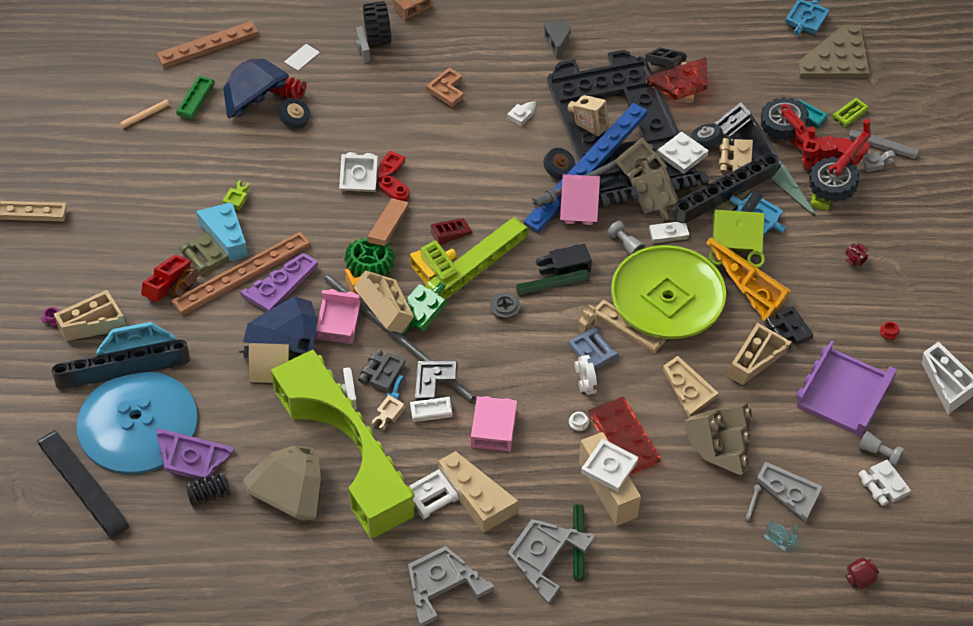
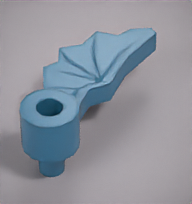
[386,375,405,400]

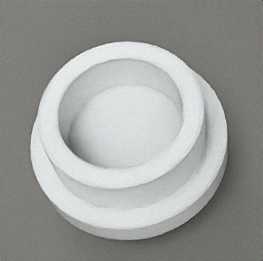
[569,412,589,431]

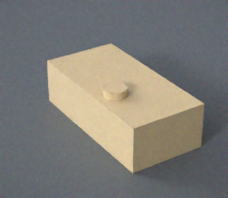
[579,432,641,526]

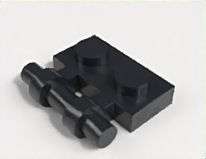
[765,306,814,350]

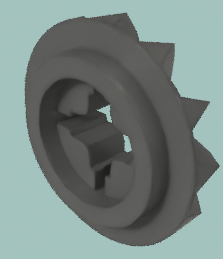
[490,293,520,319]

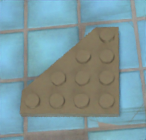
[798,25,869,78]

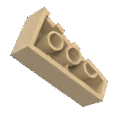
[438,451,518,533]

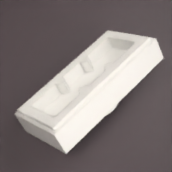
[649,222,689,243]
[341,367,357,411]
[410,397,452,422]

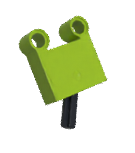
[708,191,765,269]

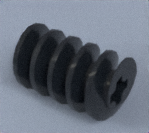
[185,471,231,505]

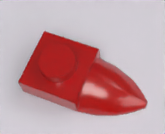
[377,151,406,178]

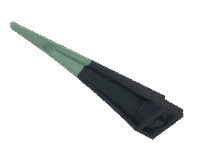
[714,102,815,215]

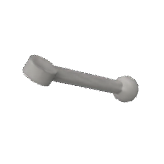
[745,485,762,522]

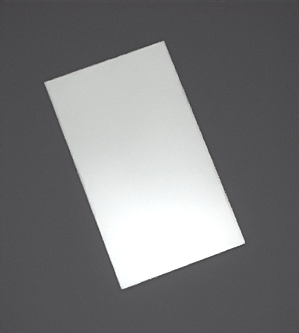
[284,44,320,70]

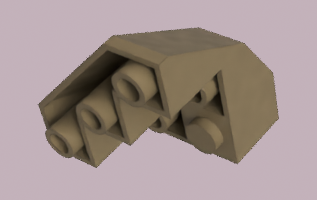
[684,402,753,475]
[242,445,321,521]

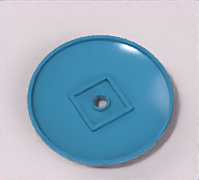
[77,372,198,474]

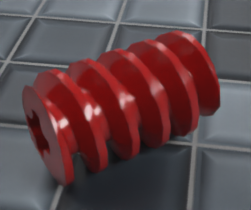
[269,77,307,99]

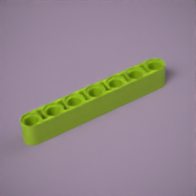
[425,217,529,300]

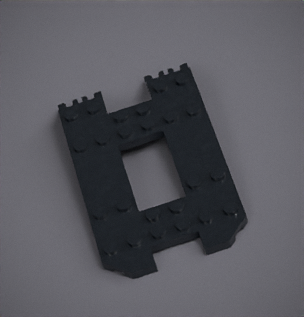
[547,50,709,207]

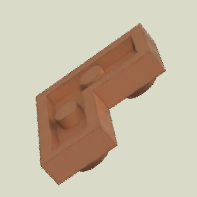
[426,67,464,107]

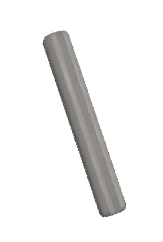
[848,129,918,159]

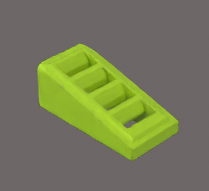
[421,240,458,281]

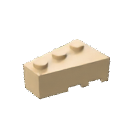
[353,270,414,333]

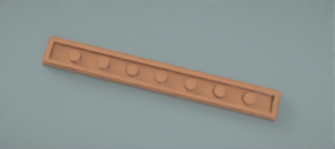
[172,231,311,316]

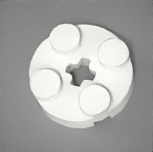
[574,355,597,395]

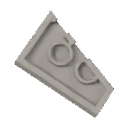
[757,462,823,522]

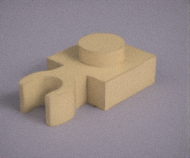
[578,305,598,334]
[372,395,406,431]

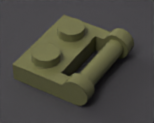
[180,233,228,275]

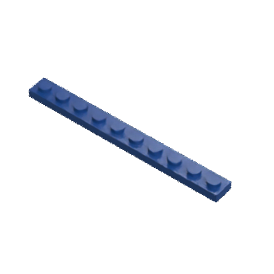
[523,103,648,234]

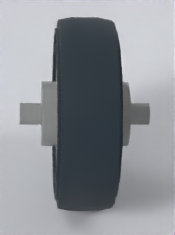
[691,123,723,148]

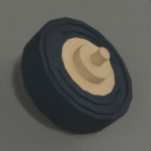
[278,98,310,129]

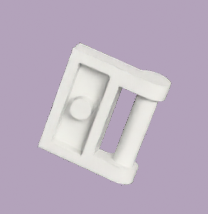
[410,469,459,520]

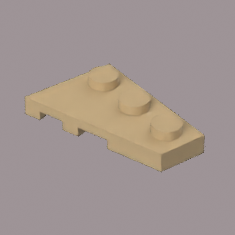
[663,356,719,417]

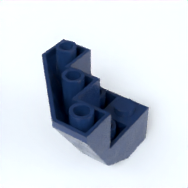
[223,59,289,119]
[243,296,317,355]

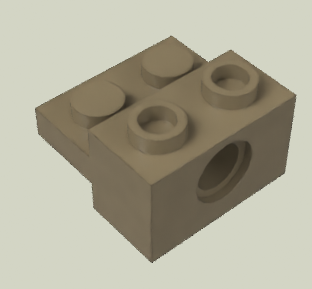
[614,138,667,186]

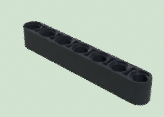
[674,153,779,223]
[51,339,190,389]
[37,430,129,539]

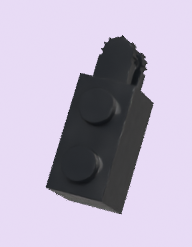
[535,243,592,276]

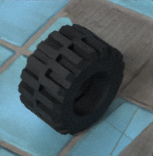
[363,1,392,46]

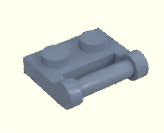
[568,327,619,370]

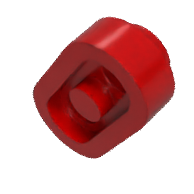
[378,175,410,202]

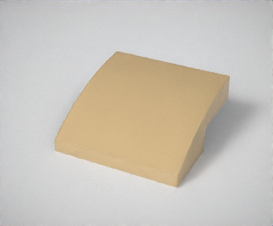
[249,343,289,383]

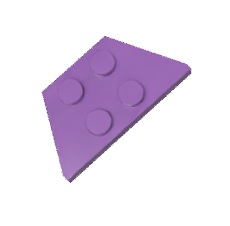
[156,428,234,480]

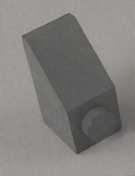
[544,19,571,59]

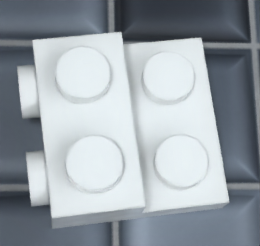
[339,152,379,192]

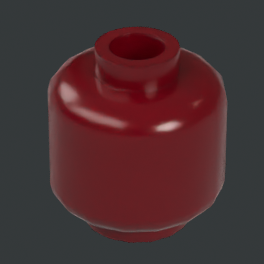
[845,557,879,589]

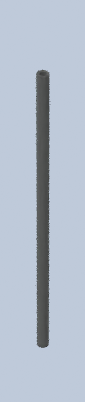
[324,274,475,402]

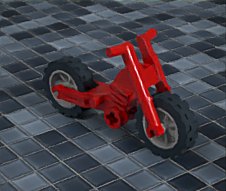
[761,97,871,202]

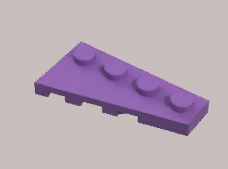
[240,253,319,312]

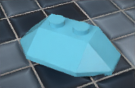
[97,322,176,356]

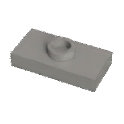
[355,26,370,63]

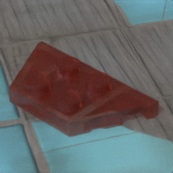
[646,57,708,100]

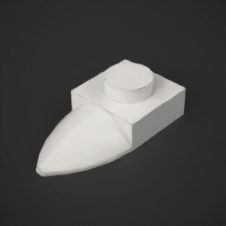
[507,101,536,126]

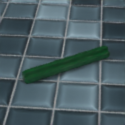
[516,269,589,295]
[573,504,585,581]

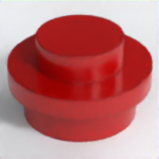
[880,321,900,340]

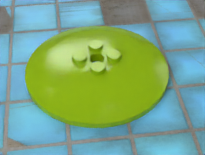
[611,245,726,339]

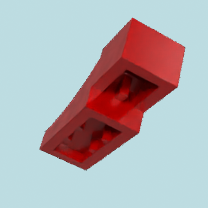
[141,254,191,302]

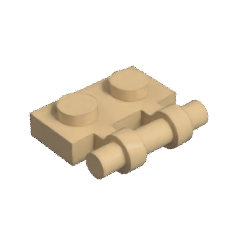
[719,138,753,173]

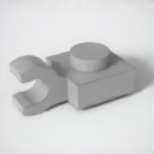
[861,150,895,173]

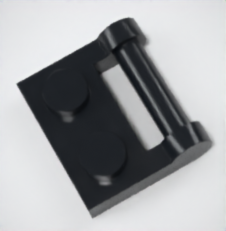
[645,47,687,70]

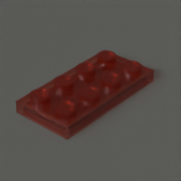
[588,396,661,474]

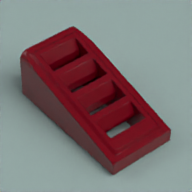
[430,218,472,245]

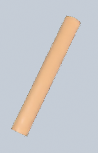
[120,100,170,129]

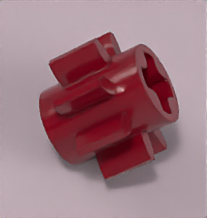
[845,243,869,266]

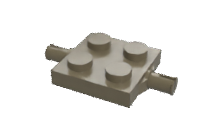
[631,160,678,220]

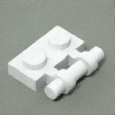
[858,460,911,507]

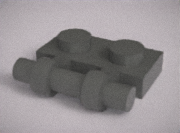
[358,349,406,393]

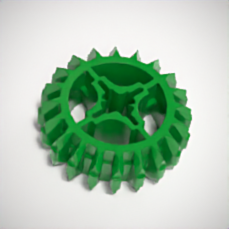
[344,237,395,278]

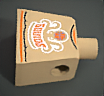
[568,95,609,136]

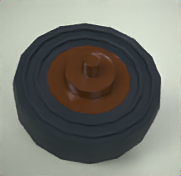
[543,147,576,179]

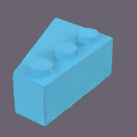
[196,202,248,261]

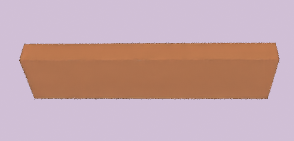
[367,198,409,246]

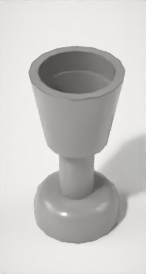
[608,221,645,255]
[858,431,904,467]

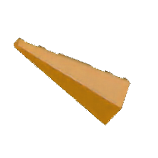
[706,238,792,322]

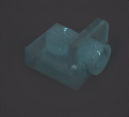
[764,520,799,551]

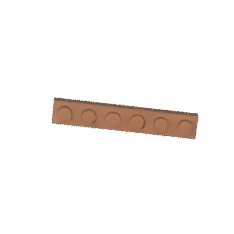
[157,21,259,69]

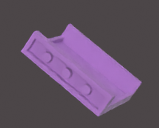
[796,340,897,437]

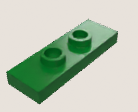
[176,76,215,120]

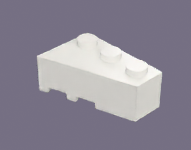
[922,342,973,415]

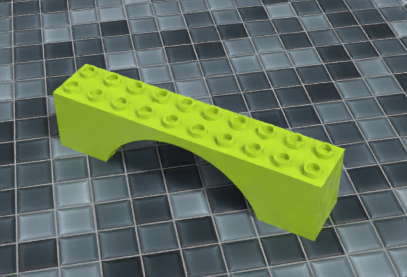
[271,350,415,540]

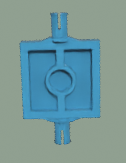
[785,0,830,37]
[729,193,786,237]

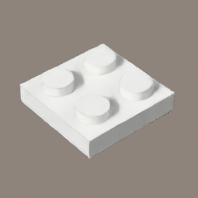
[657,132,708,174]
[581,439,639,492]

